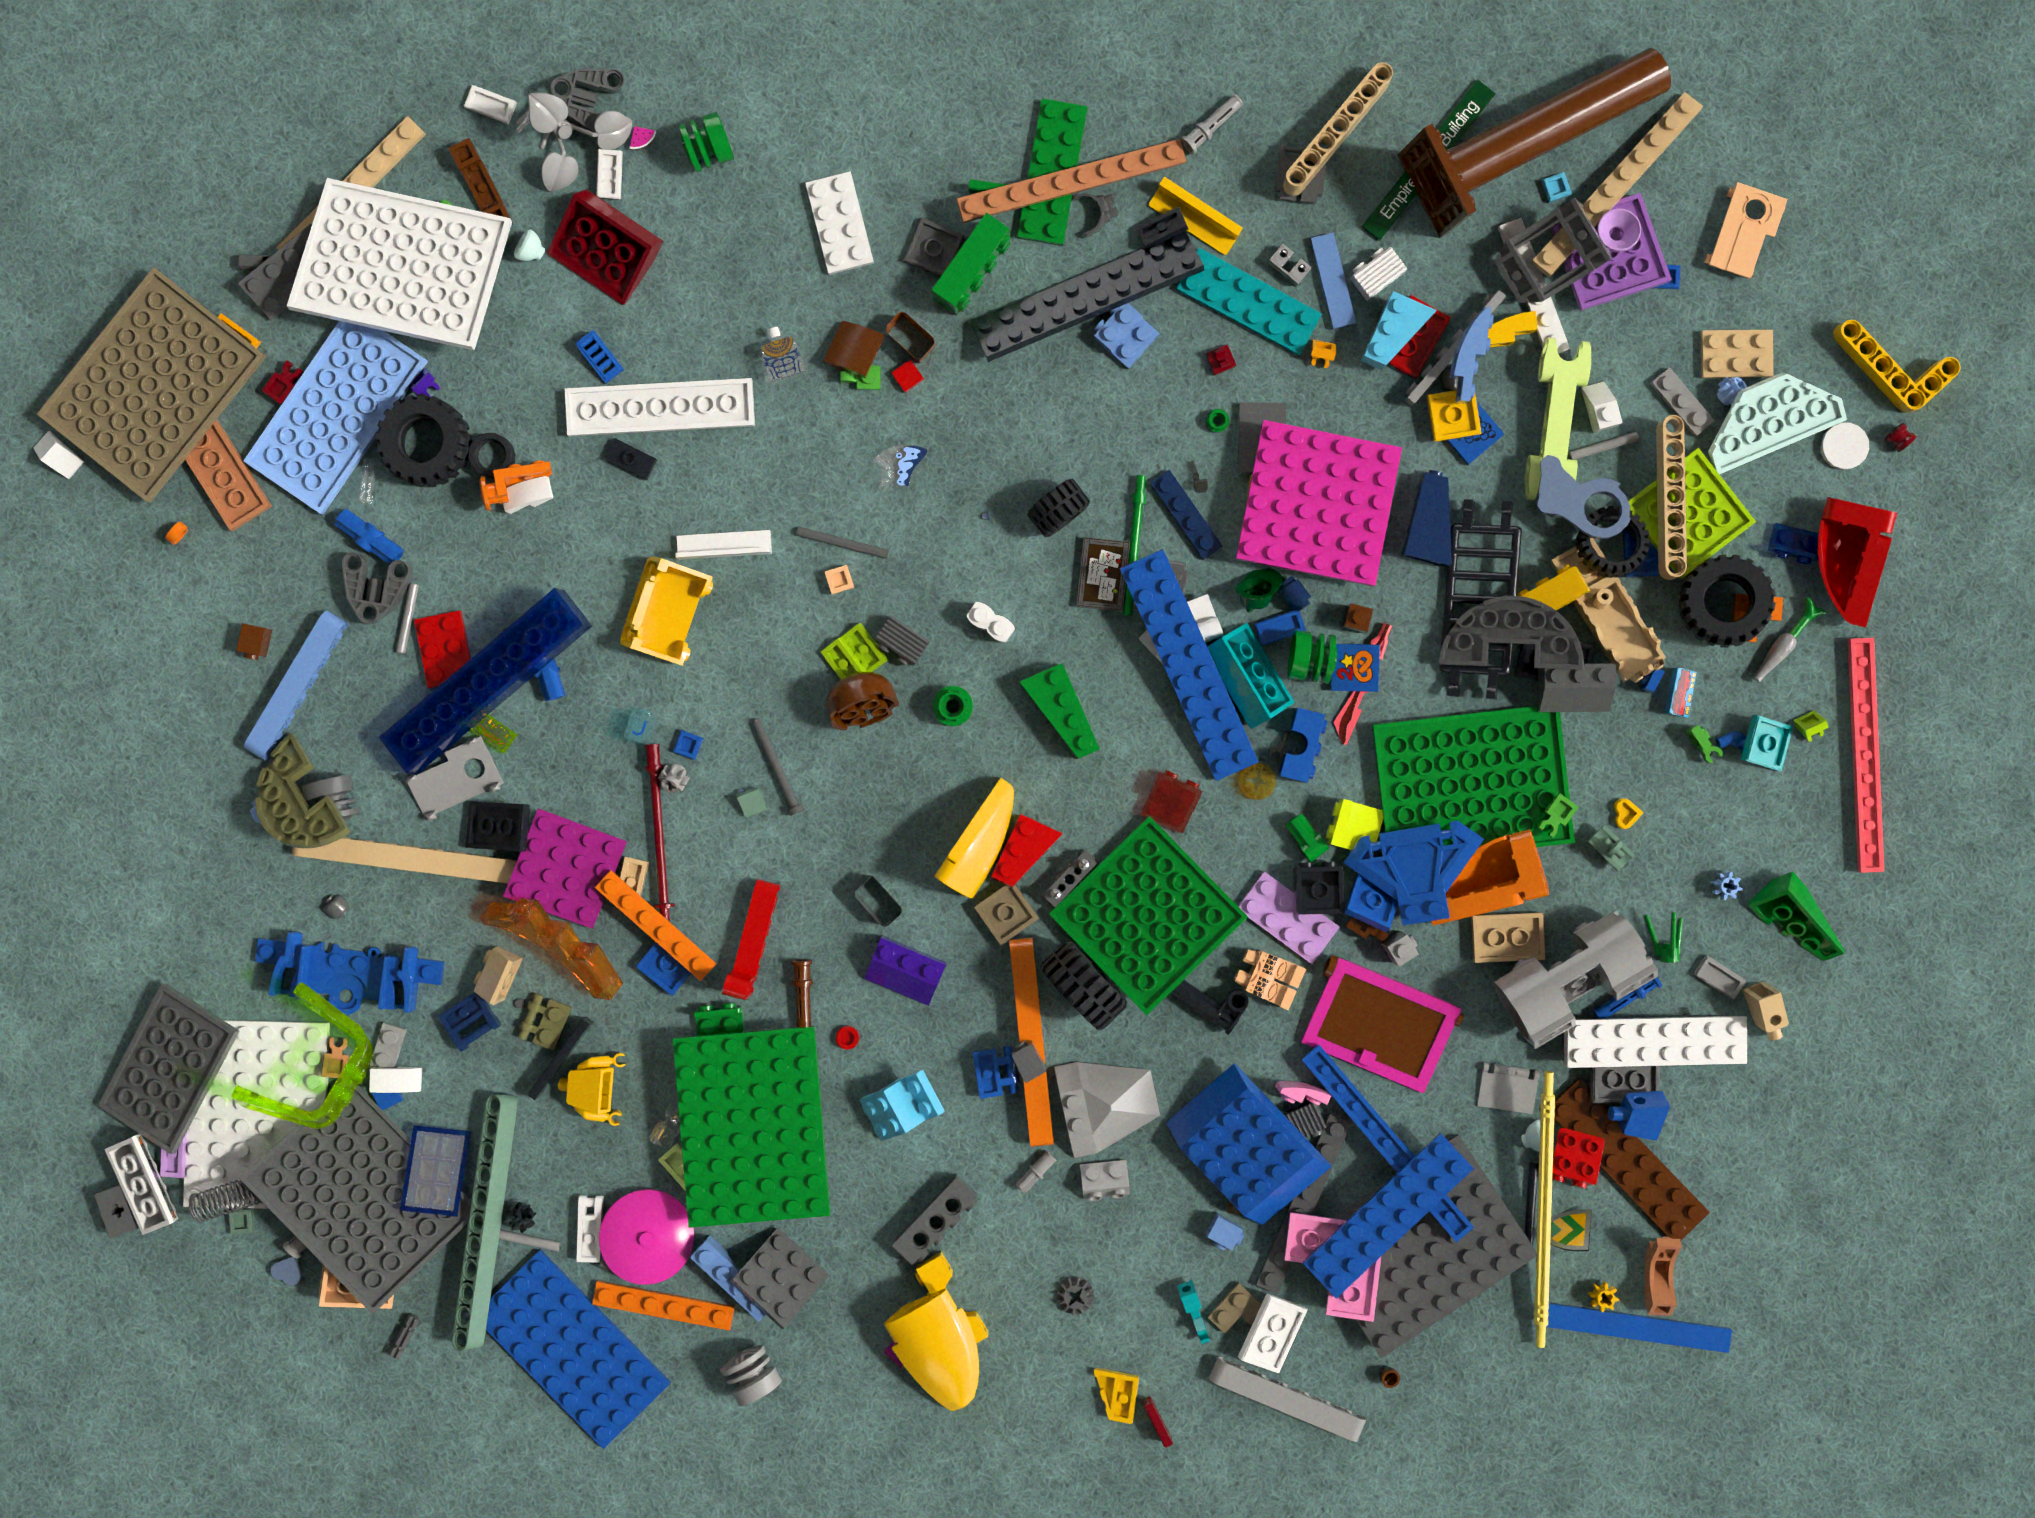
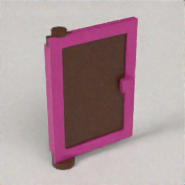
[1301,954,1464,1093]

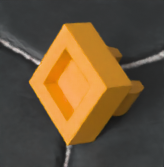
[1311,339,1336,368]

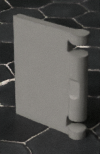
[1477,1062,1540,1114]

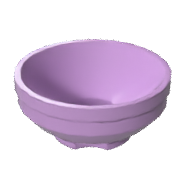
[1597,208,1641,252]

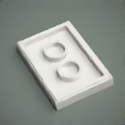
[1238,1293,1307,1373]

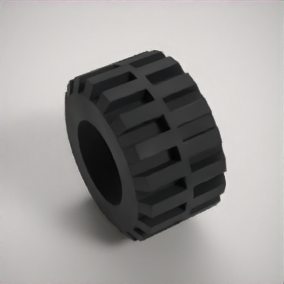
[1027,478,1090,538]

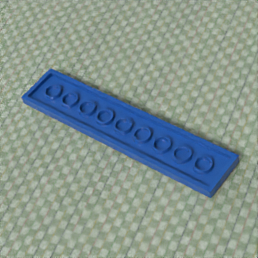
[1120,549,1259,781]

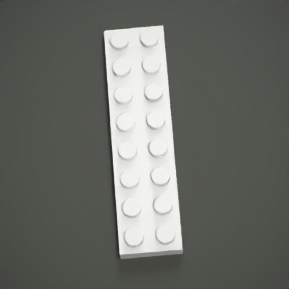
[565,378,755,437]
[1564,1016,1747,1068]

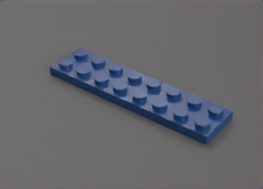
[1303,1133,1474,1299]

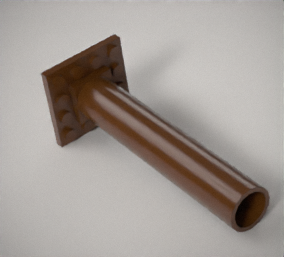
[1398,48,1671,238]

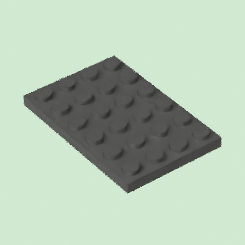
[98,984,240,1154]

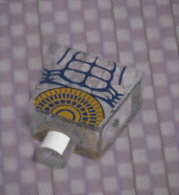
[761,327,810,386]

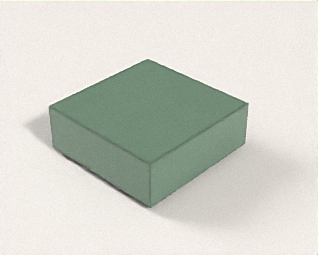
[737,787,767,817]
[228,1208,255,1235]

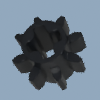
[505,1202,537,1233]

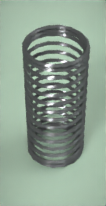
[189,1180,263,1223]

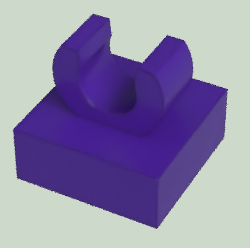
[410,368,440,397]

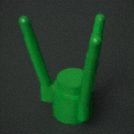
[1645,912,1683,963]

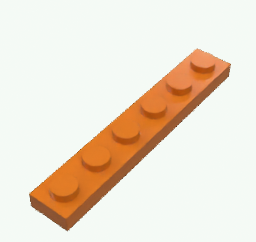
[595,870,717,981]
[592,1280,735,1331]

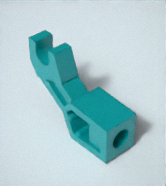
[1177,1280,1210,1344]

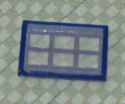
[400,1125,471,1217]

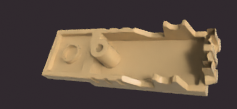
[1550,538,1666,683]

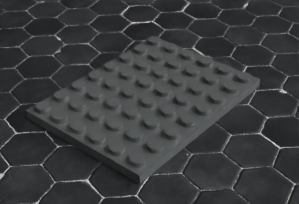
[239,1077,472,1315]
[1330,1135,1538,1358]

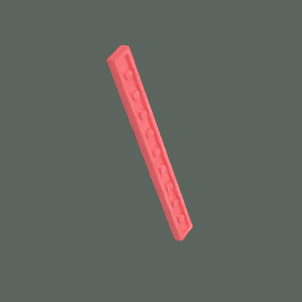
[1847,638,1884,873]

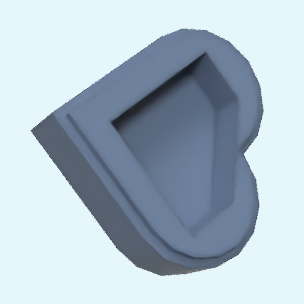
[271,1256,302,1285]

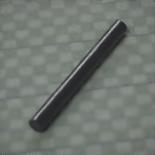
[1524,1162,1539,1246]

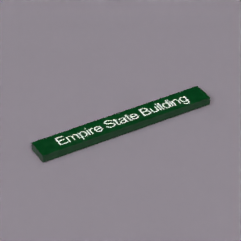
[1361,79,1496,241]

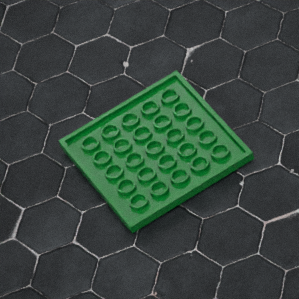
[1049,816,1248,1016]

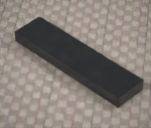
[528,1017,593,1100]

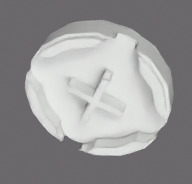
[1820,423,1869,470]

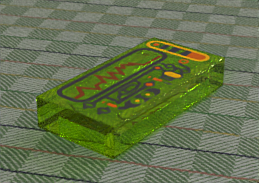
[466,708,518,754]

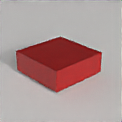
[892,359,924,393]

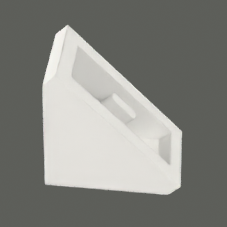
[34,431,84,479]

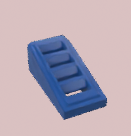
[575,330,624,384]

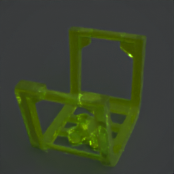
[231,983,373,1129]

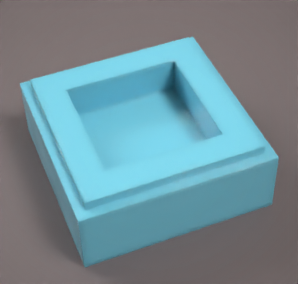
[1541,172,1572,203]

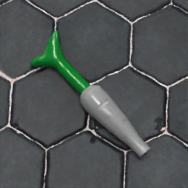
[1752,597,1827,682]

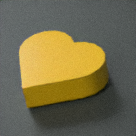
[1614,798,1643,829]

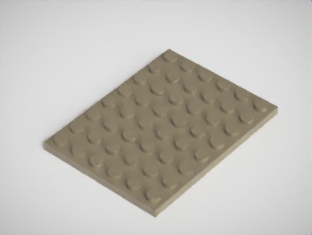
[37,267,267,503]

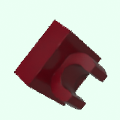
[1206,344,1237,376]

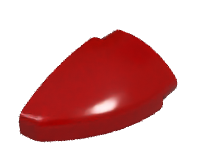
[1817,497,1898,628]

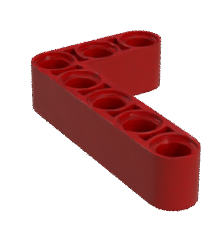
[722,879,781,1001]

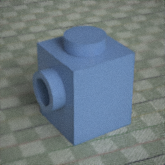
[1206,1212,1244,1250]

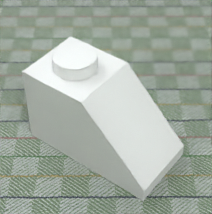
[1581,382,1623,433]

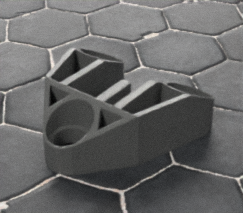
[550,69,624,138]
[342,552,414,624]

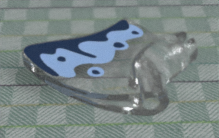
[873,445,928,492]

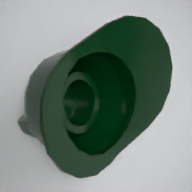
[1235,568,1283,613]

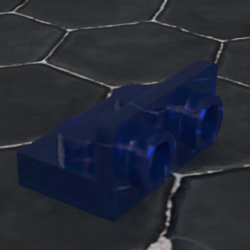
[1767,523,1819,565]

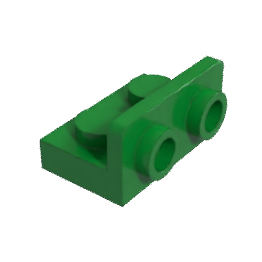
[693,1002,745,1036]

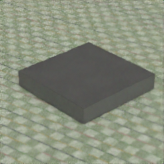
[903,217,964,277]

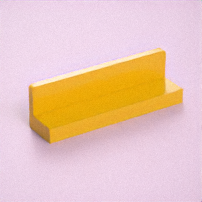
[1149,177,1243,255]

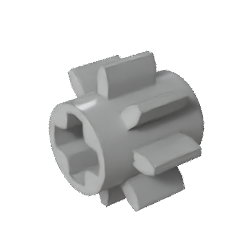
[658,764,690,793]

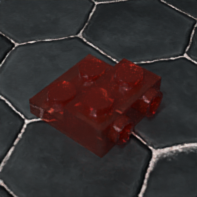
[1140,770,1203,833]

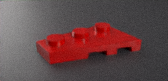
[991,814,1063,888]

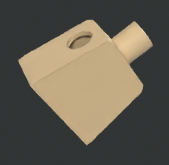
[1742,981,1789,1041]

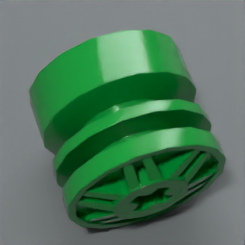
[679,111,734,173]
[1287,630,1337,684]

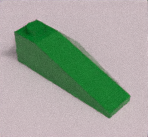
[1748,871,1845,961]

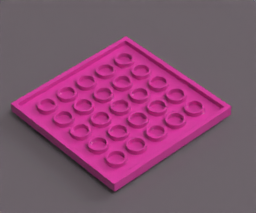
[1236,420,1402,587]

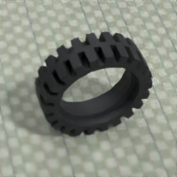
[1576,506,1650,578]

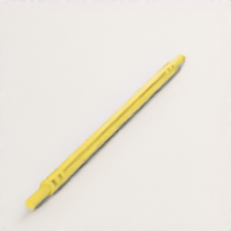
[1534,1071,1555,1348]

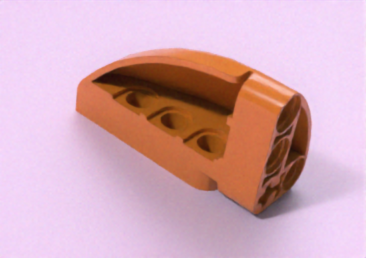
[1432,829,1549,926]

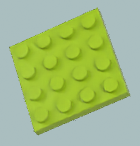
[1628,448,1756,579]

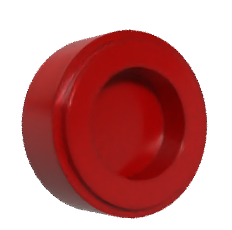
[836,1026,859,1050]

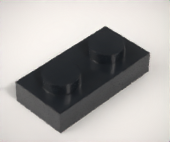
[1136,206,1189,250]

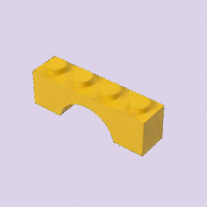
[915,1251,988,1343]

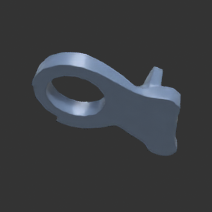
[1536,455,1631,539]

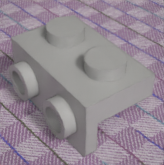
[1080,1160,1130,1201]

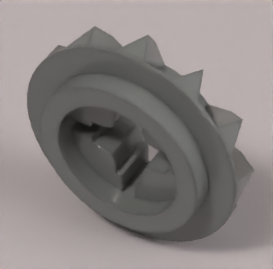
[1057,1277,1094,1315]

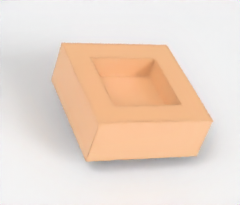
[825,565,854,595]

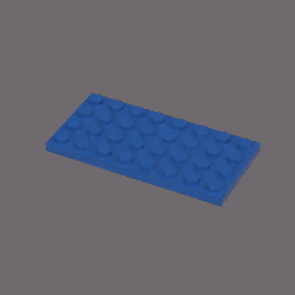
[486,1249,671,1449]

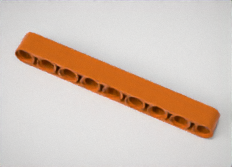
[1009,938,1054,1147]

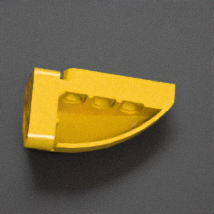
[934,778,1014,898]
[884,1288,979,1411]

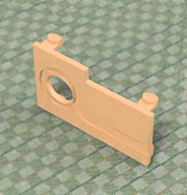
[1704,182,1788,279]

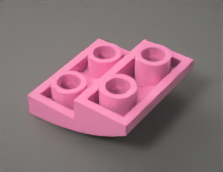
[1275,1081,1331,1105]

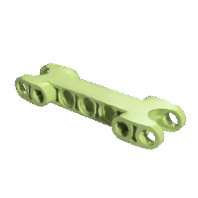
[1525,337,1591,500]

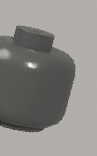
[323,894,349,919]

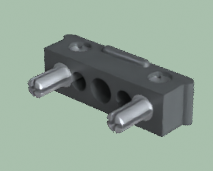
[1041,849,1098,908]

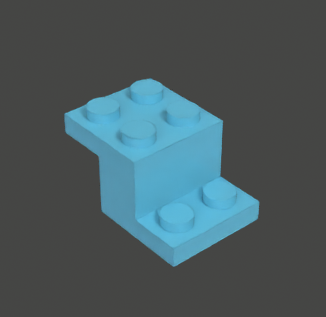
[860,1070,945,1141]

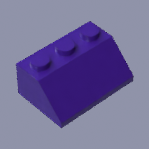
[864,935,947,1006]

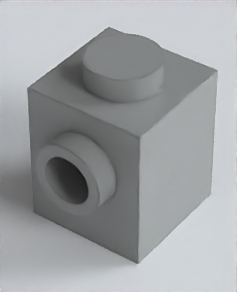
[1380,931,1419,967]

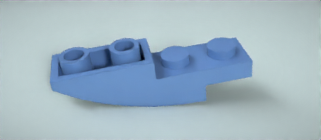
[1449,307,1494,404]

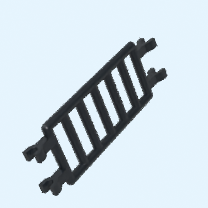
[1439,499,1522,700]

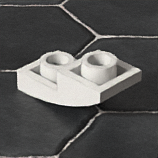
[503,476,553,514]
[369,1067,422,1093]

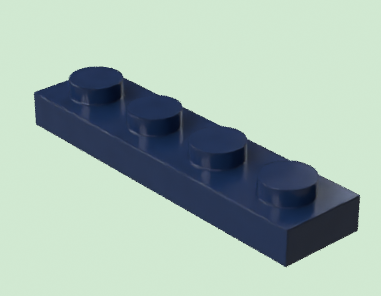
[1150,470,1223,560]

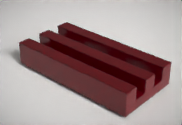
[1143,1396,1173,1448]

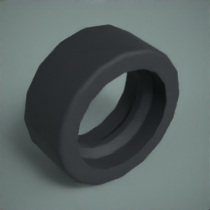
[468,433,516,479]

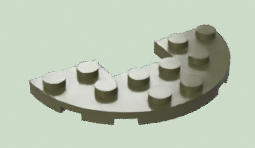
[255,733,351,848]

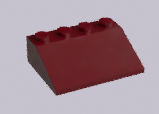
[547,189,664,305]

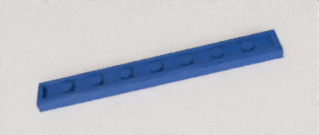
[1546,1302,1732,1353]

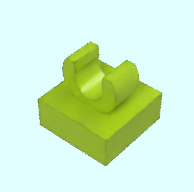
[1793,710,1828,742]

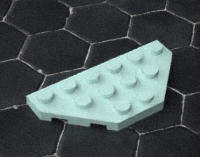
[1708,372,1847,474]

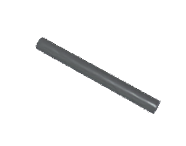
[796,527,889,559]

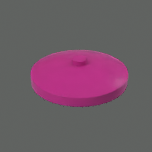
[599,1189,694,1285]

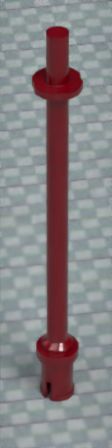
[644,744,675,921]

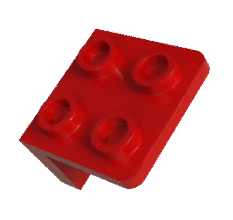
[1552,1128,1605,1189]

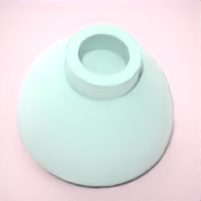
[514,229,545,261]
[1521,1120,1540,1152]

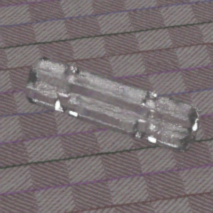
[358,458,378,504]

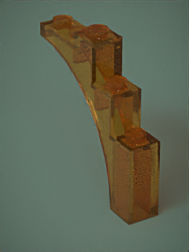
[479,898,623,1000]

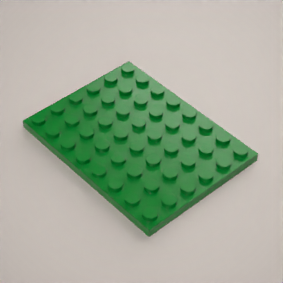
[1372,706,1575,848]
[673,1026,831,1228]

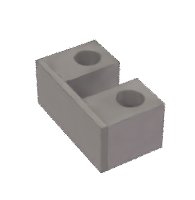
[1268,244,1312,287]

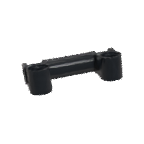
[1170,980,1249,1035]

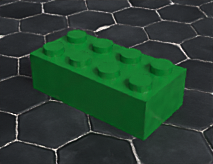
[932,212,1011,315]

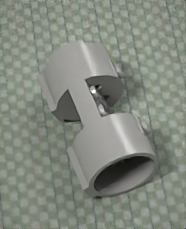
[1493,910,1658,1049]

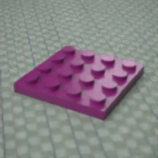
[503,808,627,929]

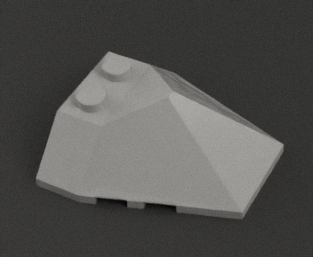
[1054,1062,1160,1158]

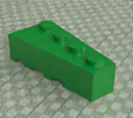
[1020,663,1100,759]

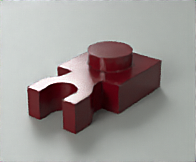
[262,360,304,405]

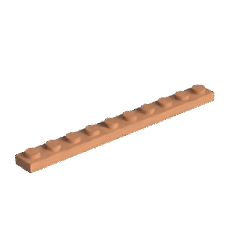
[956,139,1187,223]

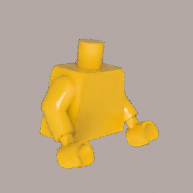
[558,1053,626,1126]

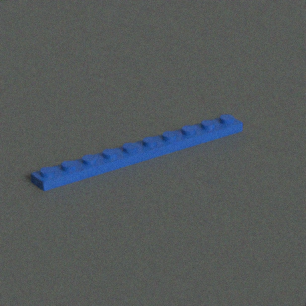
[1301,1044,1474,1242]

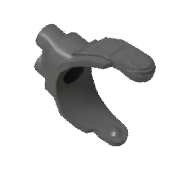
[1072,193,1119,238]

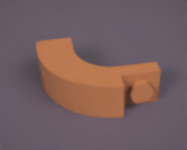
[1644,1237,1682,1316]

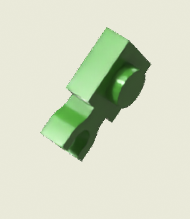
[1537,793,1579,838]

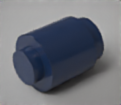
[1279,576,1311,612]

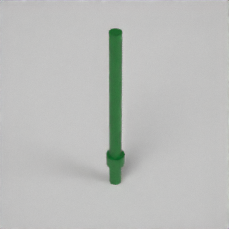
[1123,475,1146,616]

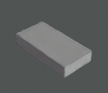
[1693,955,1746,1000]

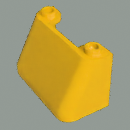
[620,556,713,666]

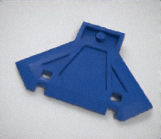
[1343,820,1484,926]

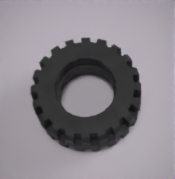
[375,394,472,487]
[1679,554,1776,648]
[1041,941,1128,1030]

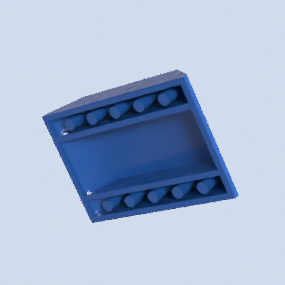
[1166,1063,1332,1225]

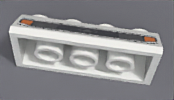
[105,1134,179,1235]

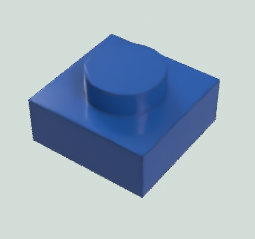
[1640,669,1665,693]

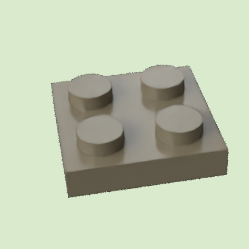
[974,884,1039,945]

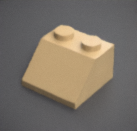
[474,946,523,1005]

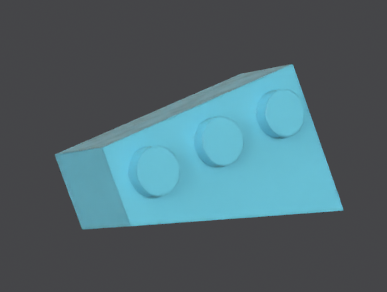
[1360,291,1436,370]

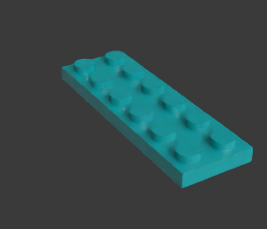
[1176,248,1322,356]

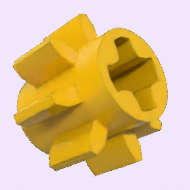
[1588,1281,1619,1312]

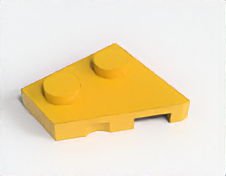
[1094,1368,1139,1424]

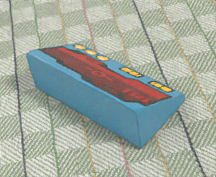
[1664,667,1697,718]

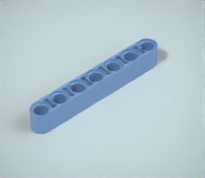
[244,611,348,760]

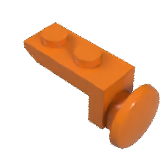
[479,461,552,511]

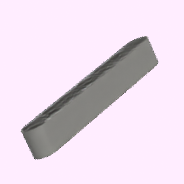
[1209,1356,1366,1442]

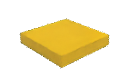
[1427,390,1481,442]

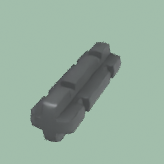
[389,1313,420,1359]

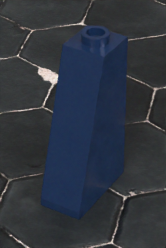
[1401,470,1451,567]

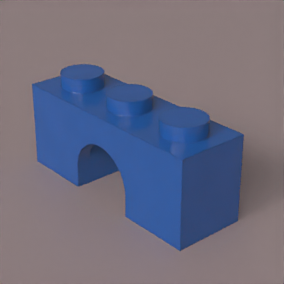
[1278,708,1327,783]

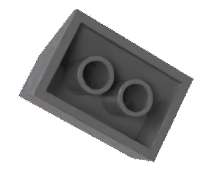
[1538,664,1616,712]

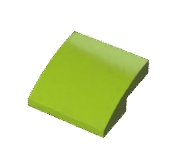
[821,623,888,679]

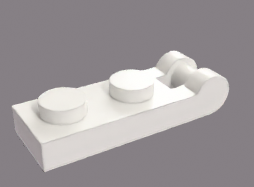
[577,1195,604,1263]

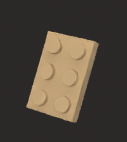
[1701,330,1774,378]
[1471,912,1545,963]

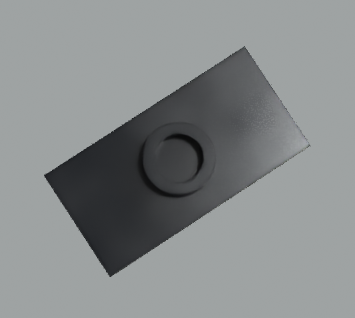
[604,438,657,480]

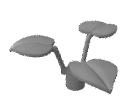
[528,93,632,192]

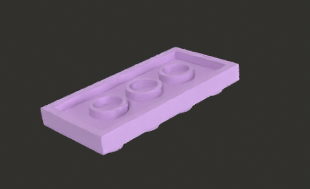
[1238,871,1340,964]

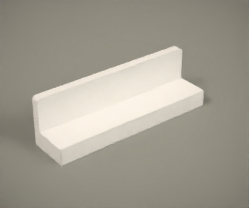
[675,530,772,560]

